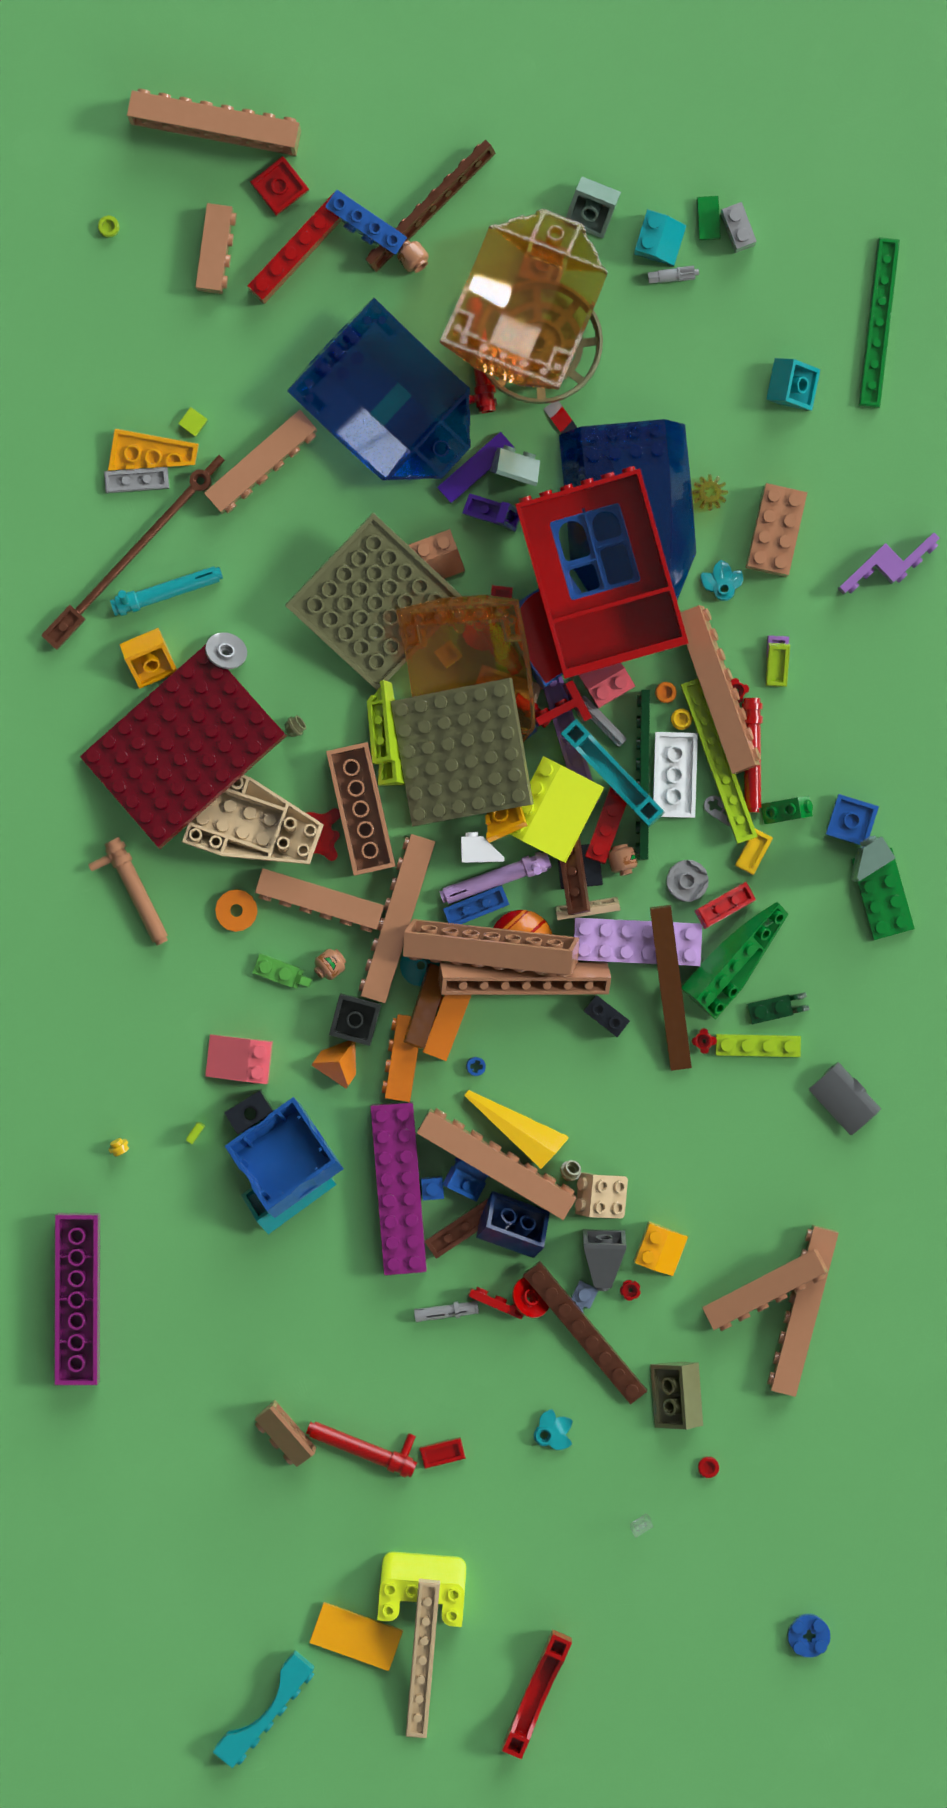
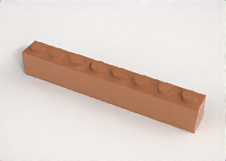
[680,605,761,774]
[359,834,435,1003]
[438,962,611,995]
[767,1225,839,1397]

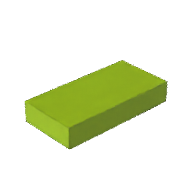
[766,643,790,687]

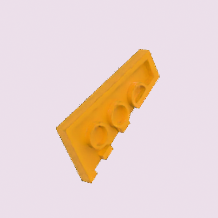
[108,429,199,471]

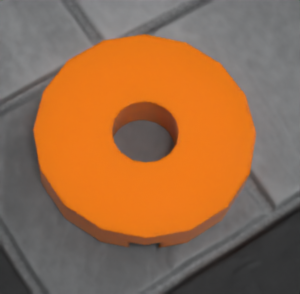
[215,889,258,932]

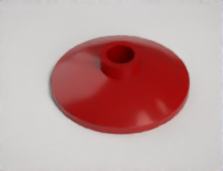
[512,1277,549,1318]

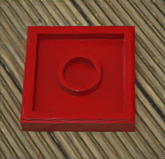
[250,156,309,216]

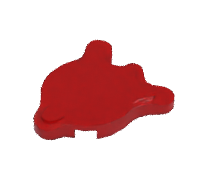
[305,808,341,861]

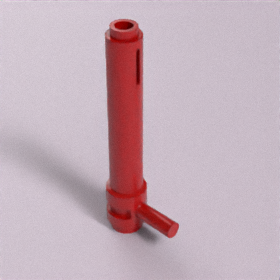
[454,298,497,414]
[742,698,763,812]
[306,1421,417,1478]

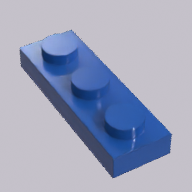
[443,885,510,924]

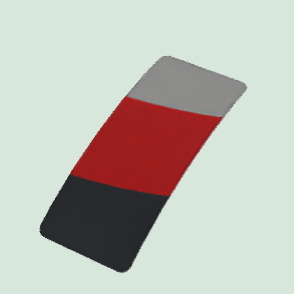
[544,401,580,441]

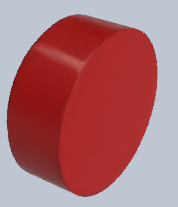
[698,1457,719,1478]

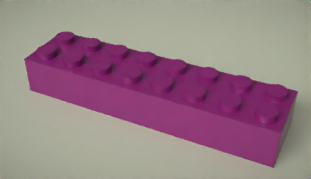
[371,1101,427,1275]
[55,1213,100,1385]

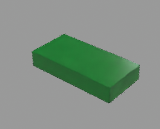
[697,196,721,240]

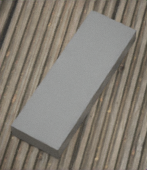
[104,467,169,493]

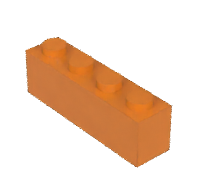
[423,995,471,1061]
[382,1014,418,1102]

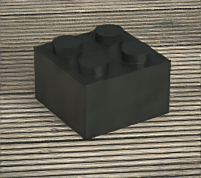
[329,994,382,1046]

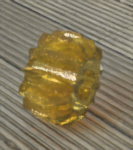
[692,474,728,511]

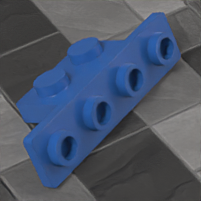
[326,190,407,255]

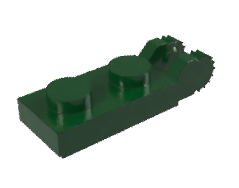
[747,992,810,1025]

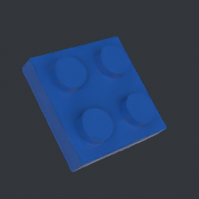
[825,794,879,845]

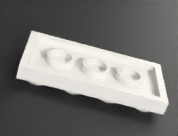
[653,732,698,818]

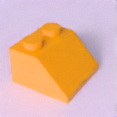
[120,628,177,689]
[634,1222,688,1276]

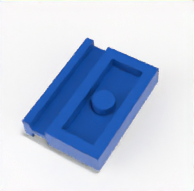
[442,1157,490,1202]

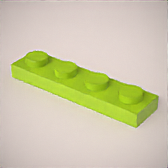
[716,1034,801,1057]

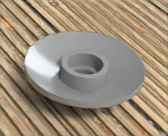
[205,633,247,669]

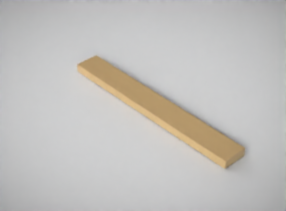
[406,1579,440,1738]

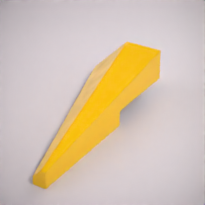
[464,1090,569,1169]

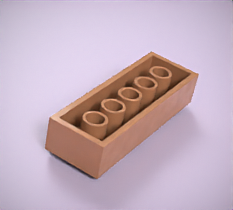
[326,742,396,876]

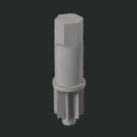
[648,266,699,283]

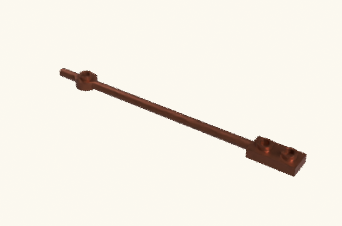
[41,455,225,650]

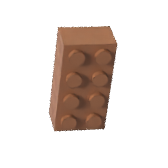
[746,483,808,577]

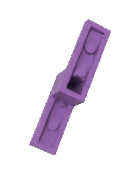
[838,533,940,595]

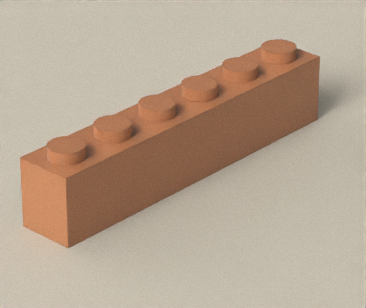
[204,410,317,514]
[255,868,385,933]
[702,1249,829,1331]

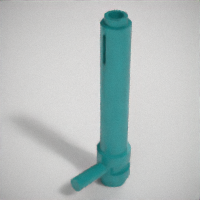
[110,566,223,616]

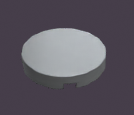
[667,860,709,902]

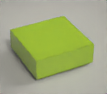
[178,407,208,437]
[186,1122,205,1144]

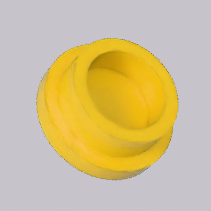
[671,709,692,730]
[108,1138,129,1157]

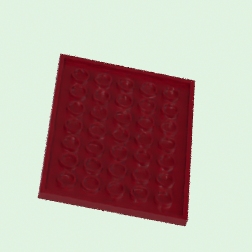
[80,644,287,849]

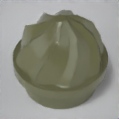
[284,715,306,737]
[560,1160,581,1181]

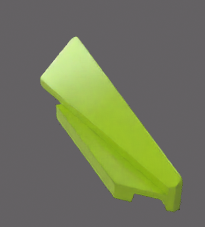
[367,680,405,786]

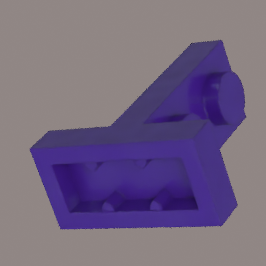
[463,493,520,532]

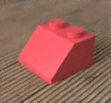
[578,663,635,709]

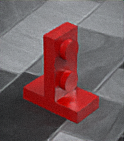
[533,680,592,727]

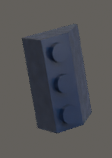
[476,1191,550,1258]

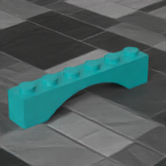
[561,719,665,827]
[213,1650,314,1768]

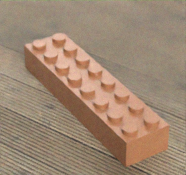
[127,89,301,156]
[403,919,579,977]
[417,1108,576,1220]

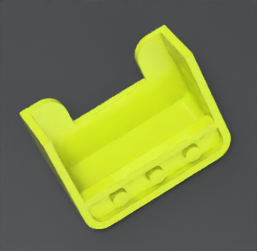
[377,1552,466,1627]

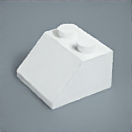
[461,832,504,863]

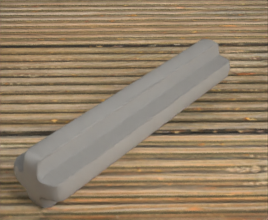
[582,695,626,747]

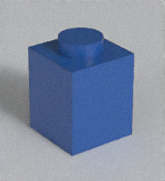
[421,1176,444,1201]

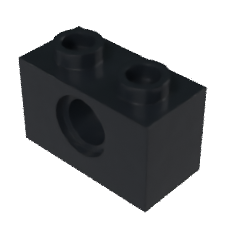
[583,995,630,1037]
[224,1090,274,1134]

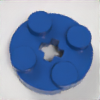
[788,1614,830,1657]

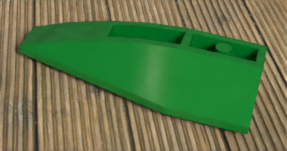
[682,902,788,1020]

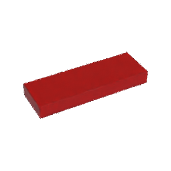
[694,882,756,929]

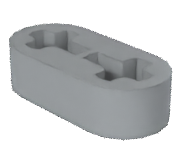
[704,796,730,826]

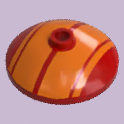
[493,910,553,935]

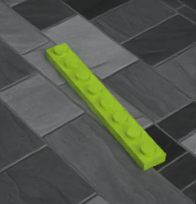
[681,679,758,844]

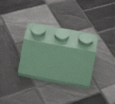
[851,835,895,882]

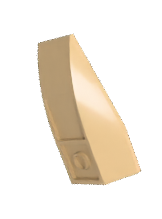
[182,775,324,865]

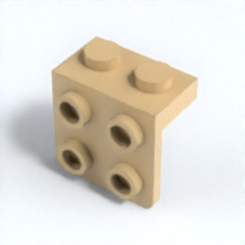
[575,1172,628,1218]

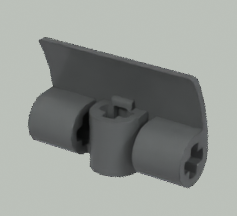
[809,1062,881,1135]

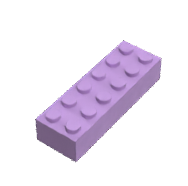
[574,918,702,966]

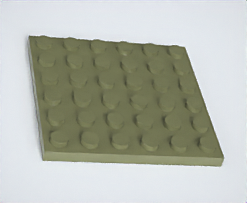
[285,513,465,690]
[391,678,534,826]

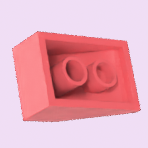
[205,1034,273,1084]

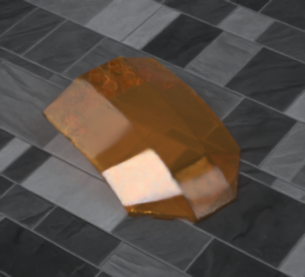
[440,209,608,390]
[396,595,535,743]

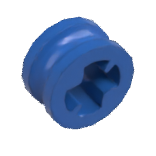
[466,1057,486,1076]

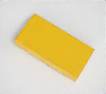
[734,828,773,875]

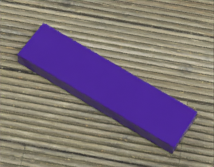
[437,432,515,503]

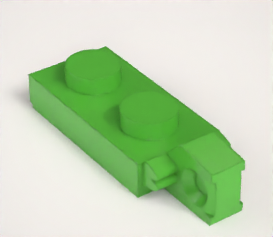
[253,953,312,988]

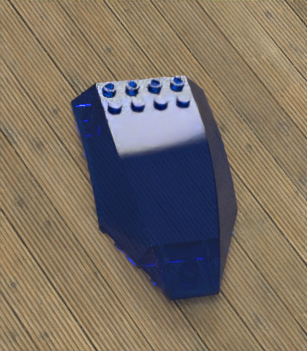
[559,419,696,601]

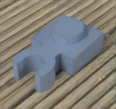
[571,1280,598,1313]

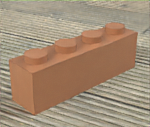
[196,203,237,294]

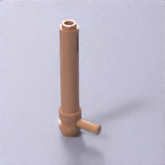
[88,837,168,946]

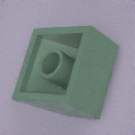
[564,177,621,238]
[490,445,540,486]

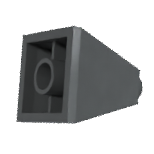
[583,1229,626,1291]

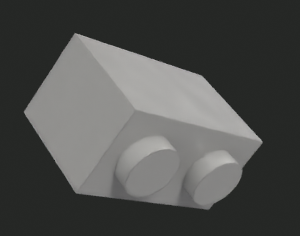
[720,202,757,253]

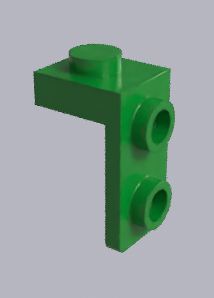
[761,796,813,824]

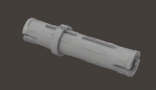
[414,1300,479,1323]

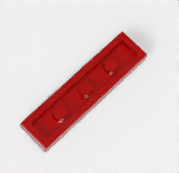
[585,786,627,864]

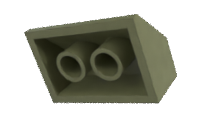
[650,1362,703,1430]

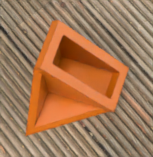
[311,1040,356,1089]

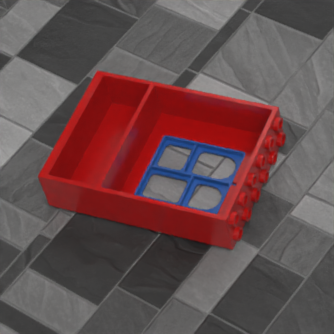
[515,466,689,679]

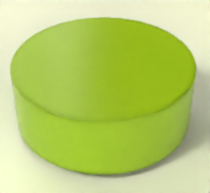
[98,215,120,238]

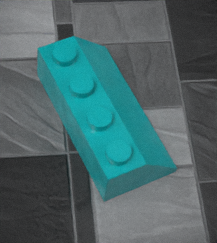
[241,1178,337,1234]

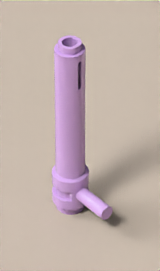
[439,851,552,904]

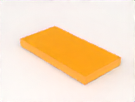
[309,1602,403,1671]

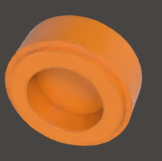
[655,682,677,703]

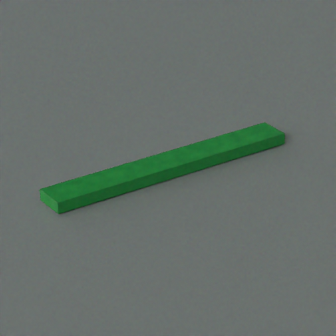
[859,237,900,408]

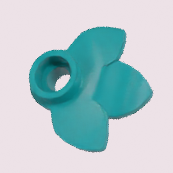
[701,560,743,601]
[534,1409,573,1450]

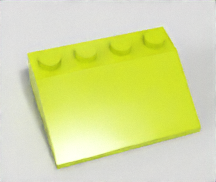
[510,756,604,863]

